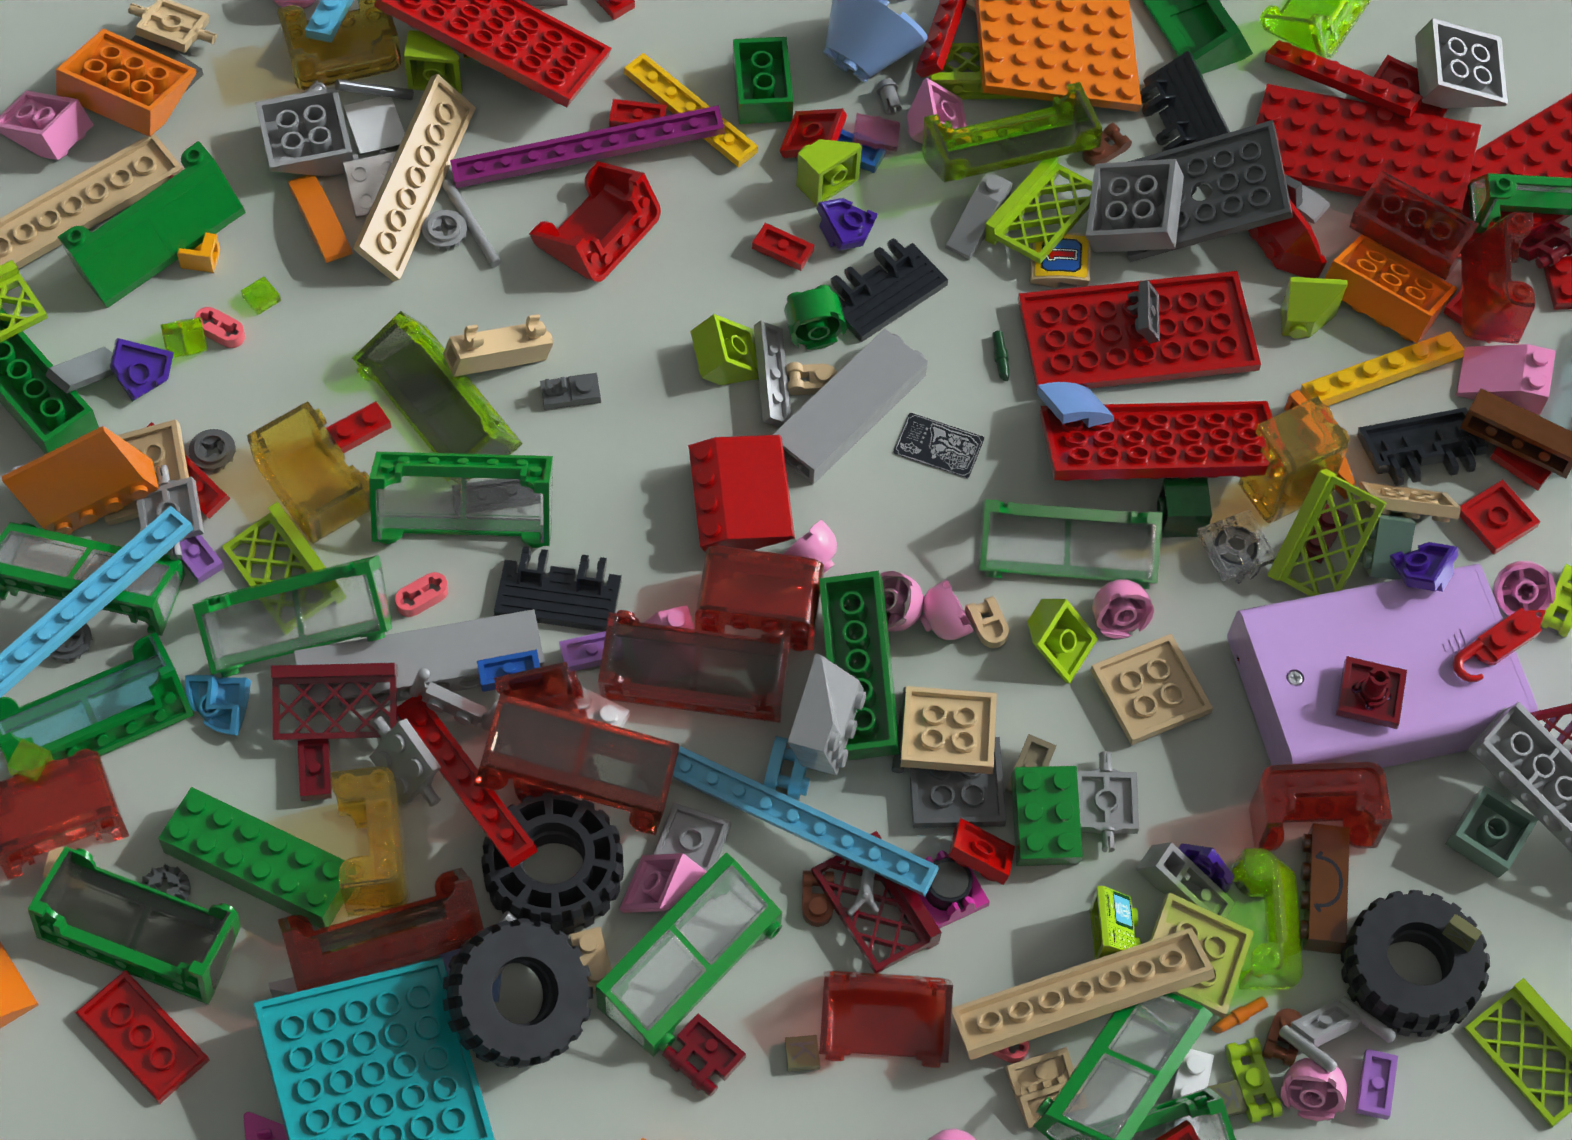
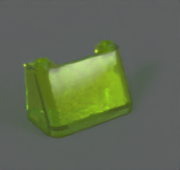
[1260,0,1371,59]
[1231,848,1303,990]

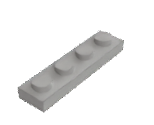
[754,320,791,428]

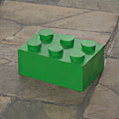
[733,37,794,124]
[1011,766,1083,866]

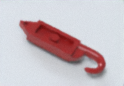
[1453,608,1546,682]

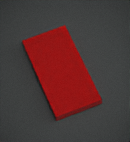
[75,970,210,1104]

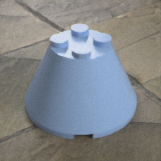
[823,0,928,83]

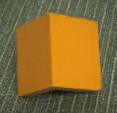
[177,233,220,273]

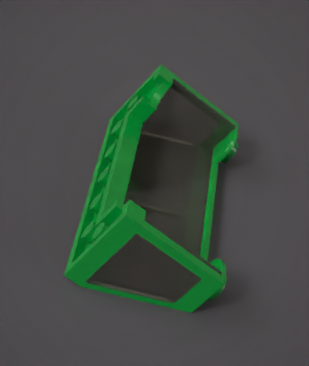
[28,846,241,1005]

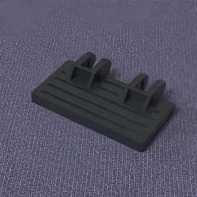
[1140,51,1230,152]
[831,238,948,342]
[1357,407,1488,486]
[494,547,622,632]

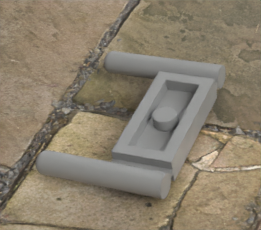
[409,668,504,731]
[1279,996,1396,1072]

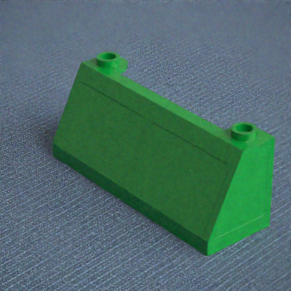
[1142,0,1253,74]
[58,141,246,308]

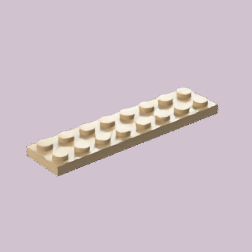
[353,74,476,282]
[0,133,183,269]
[950,927,1215,1060]

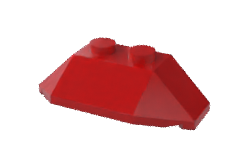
[1248,200,1327,278]

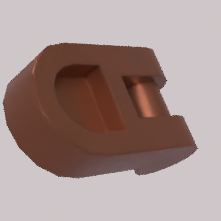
[1082,123,1132,166]
[802,870,834,927]
[1262,1008,1302,1067]

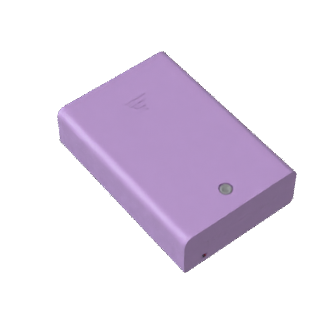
[1227,564,1538,789]

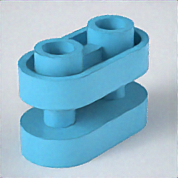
[764,736,810,801]

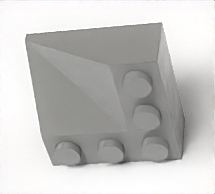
[1415,18,1508,108]
[255,87,354,177]
[1086,159,1184,253]
[788,654,866,775]

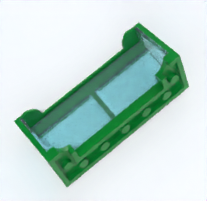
[0,632,194,790]

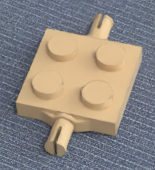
[128,0,217,53]

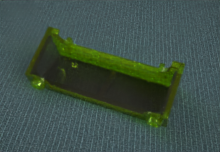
[922,82,1102,182]
[352,311,523,484]

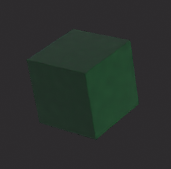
[1157,477,1212,538]

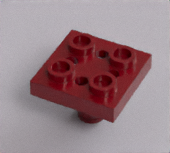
[1336,656,1407,729]

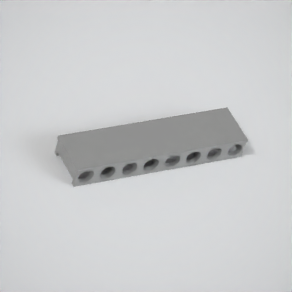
[294,609,545,717]
[1468,702,1572,853]

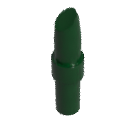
[992,331,1009,381]

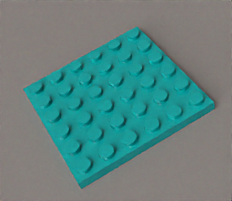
[252,957,495,1140]

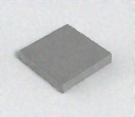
[653,802,731,871]

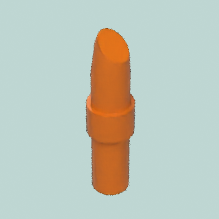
[1211,996,1268,1033]

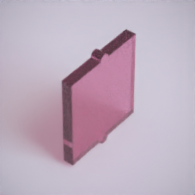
[853,113,900,152]

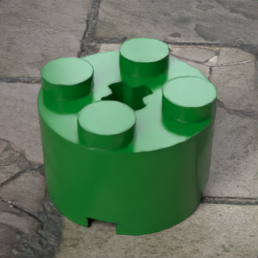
[784,285,847,350]

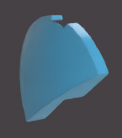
[185,675,251,736]

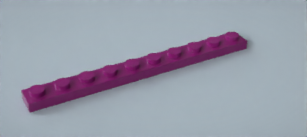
[450,105,725,189]

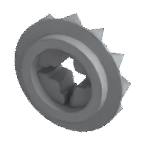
[422,210,467,250]

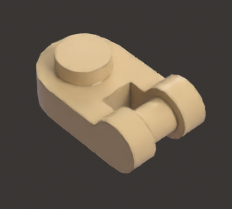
[786,362,837,395]
[965,596,1009,648]

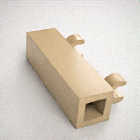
[443,314,553,377]

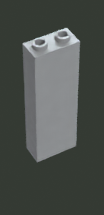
[773,328,928,484]

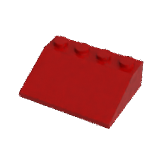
[688,435,795,561]

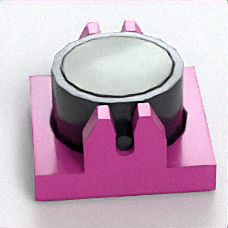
[917,850,990,929]

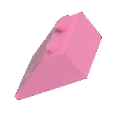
[0,91,94,160]
[1456,344,1556,415]

